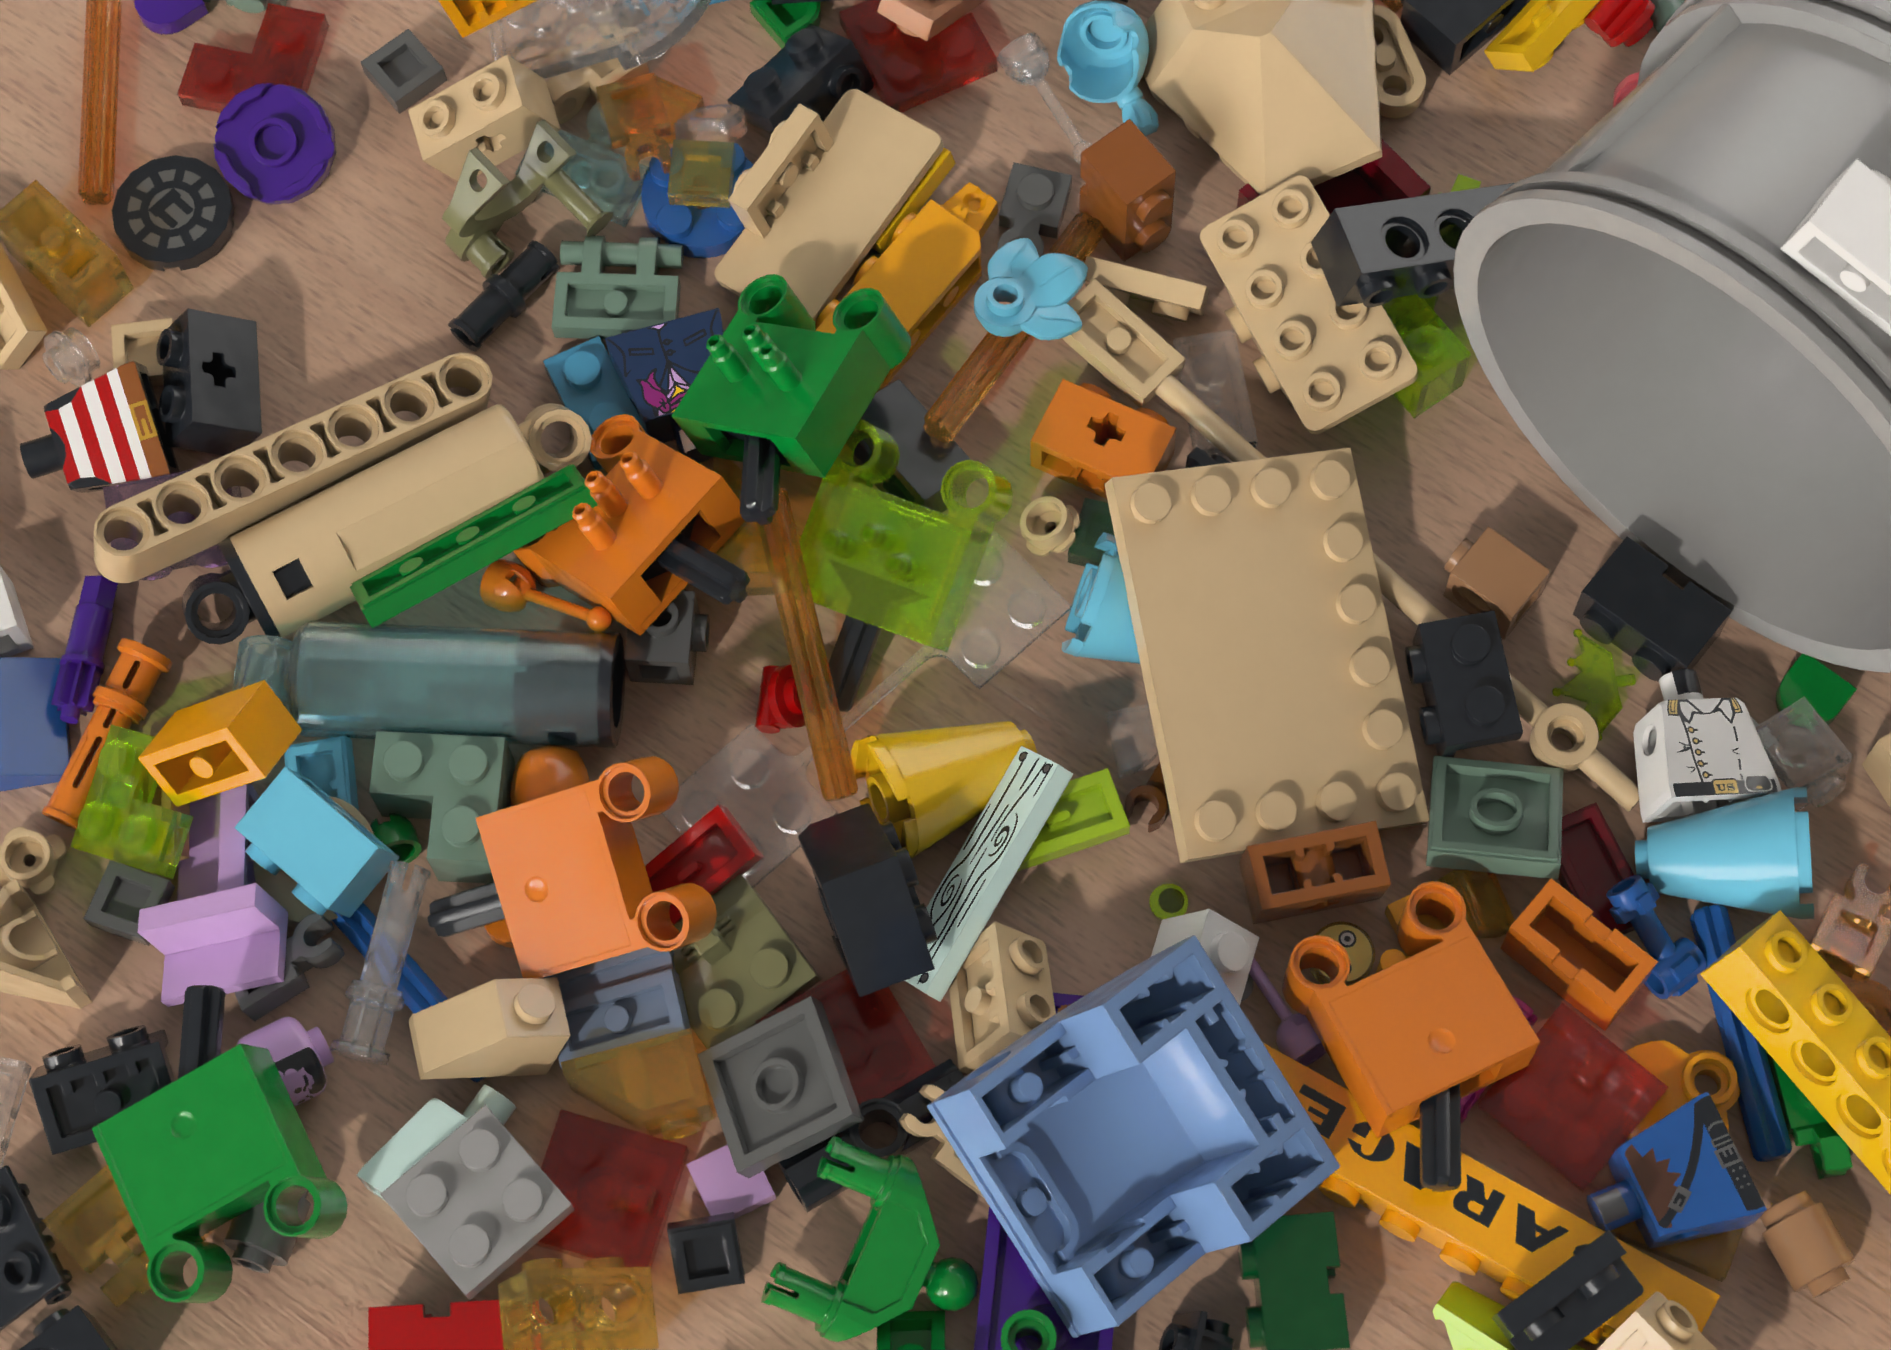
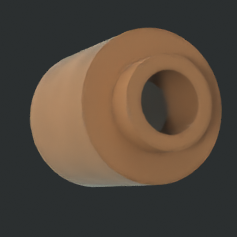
[1760,1190,1855,1298]

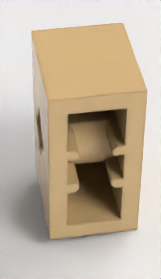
[408,54,561,181]

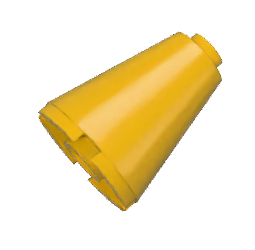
[851,721,1037,858]

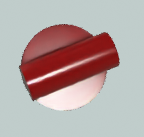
[1584,0,1655,47]
[755,664,818,734]

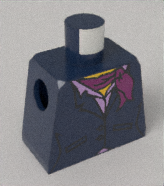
[605,308,724,463]

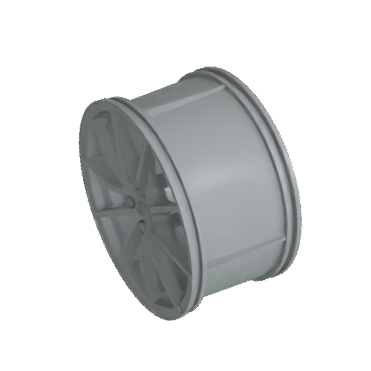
[1453,0,1891,673]

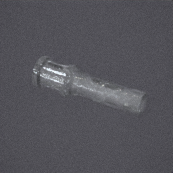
[330,861,431,1065]

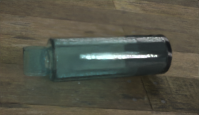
[232,621,625,748]

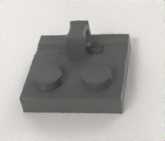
[698,996,864,1178]

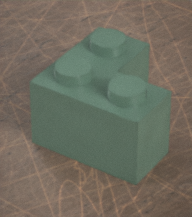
[369,731,516,884]

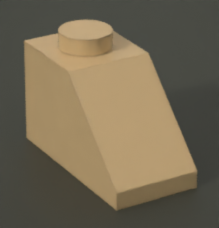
[408,977,571,1080]

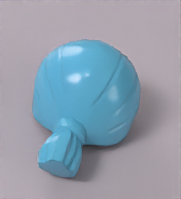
[1057,0,1159,136]

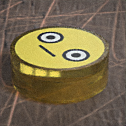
[1310,921,1375,986]

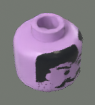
[236,1017,334,1107]

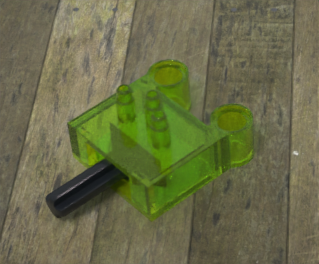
[781,419,1013,712]

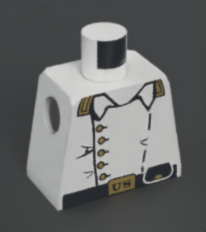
[1633,669,1782,823]

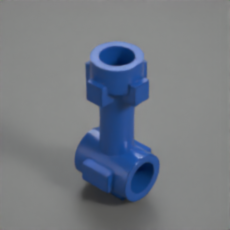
[1606,875,1706,1000]

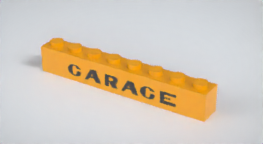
[1263,1043,1721,1344]

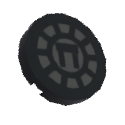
[111,155,235,271]

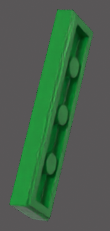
[350,464,598,628]

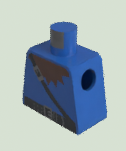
[1587,1092,1767,1248]

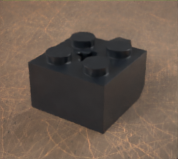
[798,803,938,997]

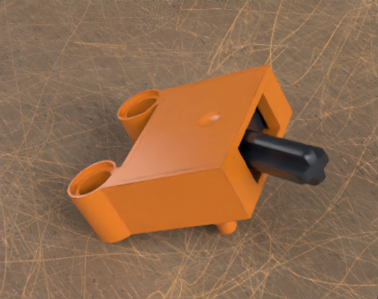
[1282,881,1540,1192]

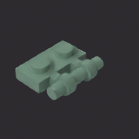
[552,235,684,339]

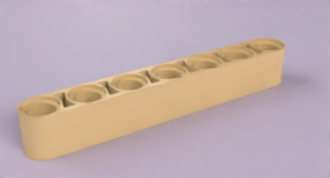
[93,352,492,583]

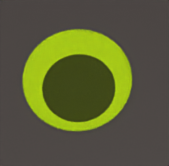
[1149,884,1188,920]

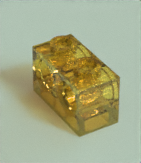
[498,1257,659,1350]

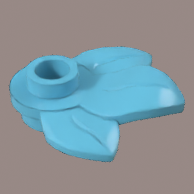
[974,238,1088,340]

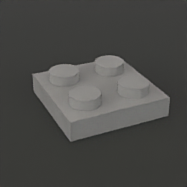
[380,1105,575,1300]

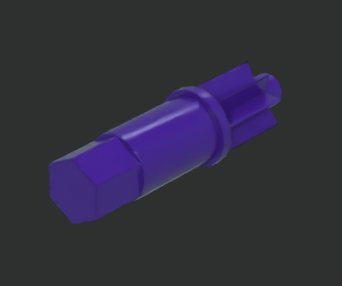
[51,576,118,724]

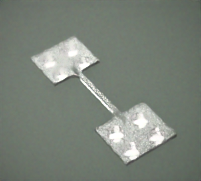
[662,521,1072,887]

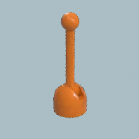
[480,559,612,632]

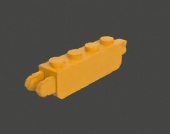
[815,182,998,392]

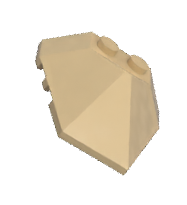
[1143,0,1382,195]

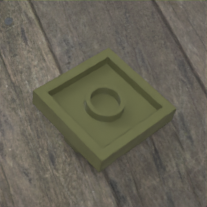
[672,874,822,1049]

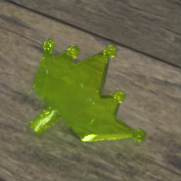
[1552,628,1636,742]

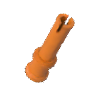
[42,638,173,831]

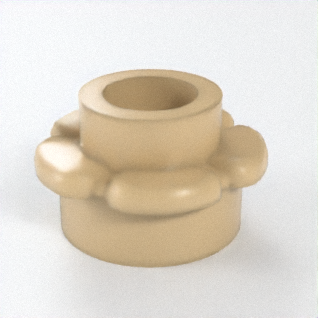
[1020,496,1080,556]

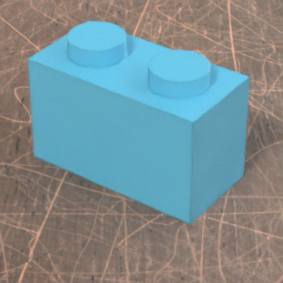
[234,767,400,918]

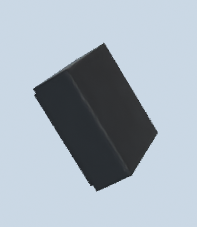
[667,1212,745,1294]

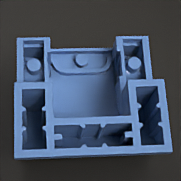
[927,935,1341,1338]

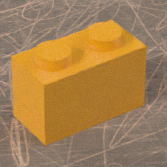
[138,680,302,807]

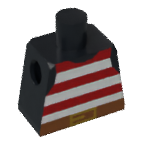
[20,361,181,493]

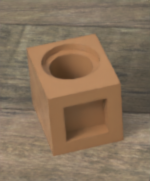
[1443,526,1550,640]

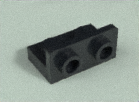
[29,1025,175,1155]
[1492,1230,1643,1350]

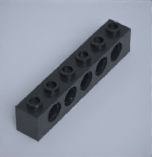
[1311,183,1515,307]

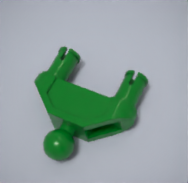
[761,1136,978,1342]

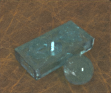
[515,99,649,227]

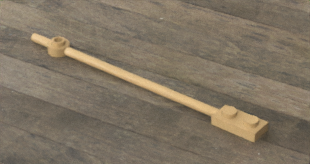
[1061,279,1639,812]

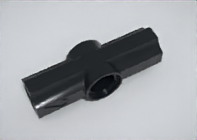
[778,1059,965,1213]

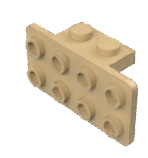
[714,89,944,324]
[1200,176,1418,434]

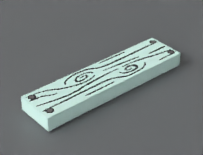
[904,746,1073,1002]

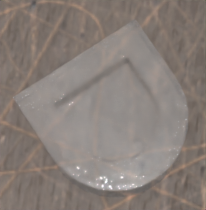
[674,104,747,145]

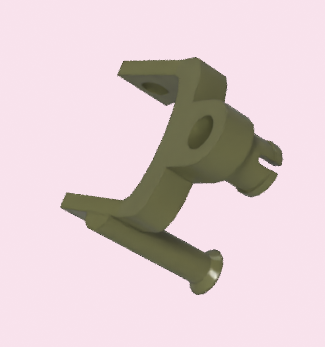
[442,120,613,279]

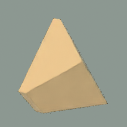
[0,879,92,1009]

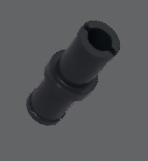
[448,240,560,352]

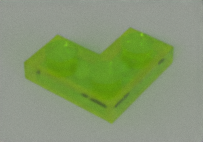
[70,724,193,879]

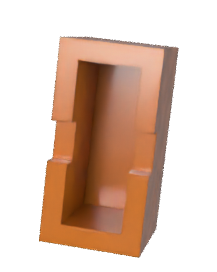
[1500,878,1658,1031]

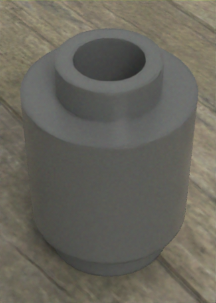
[224,1190,311,1273]

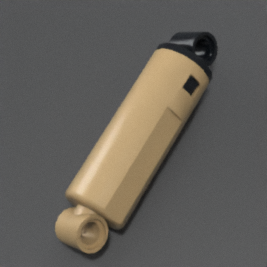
[182,403,592,645]

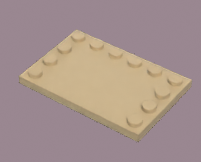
[1104,447,1429,863]

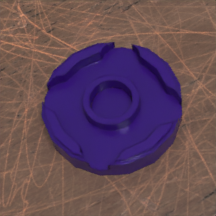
[214,83,336,205]

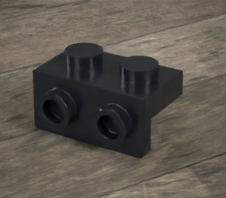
[727,23,875,133]
[1405,610,1523,758]

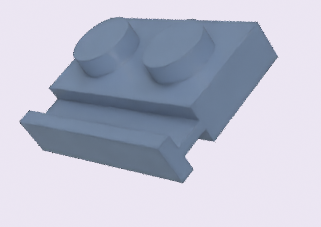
[544,947,692,1073]

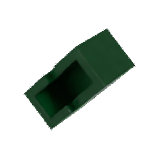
[1238,1211,1350,1350]

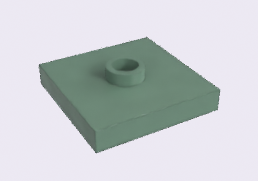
[1426,756,1564,880]

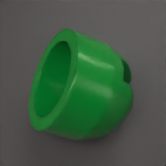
[370,813,422,869]

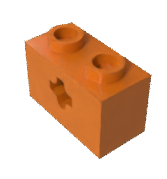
[1030,379,1177,499]

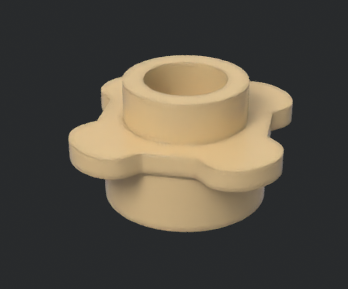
[0,827,67,896]

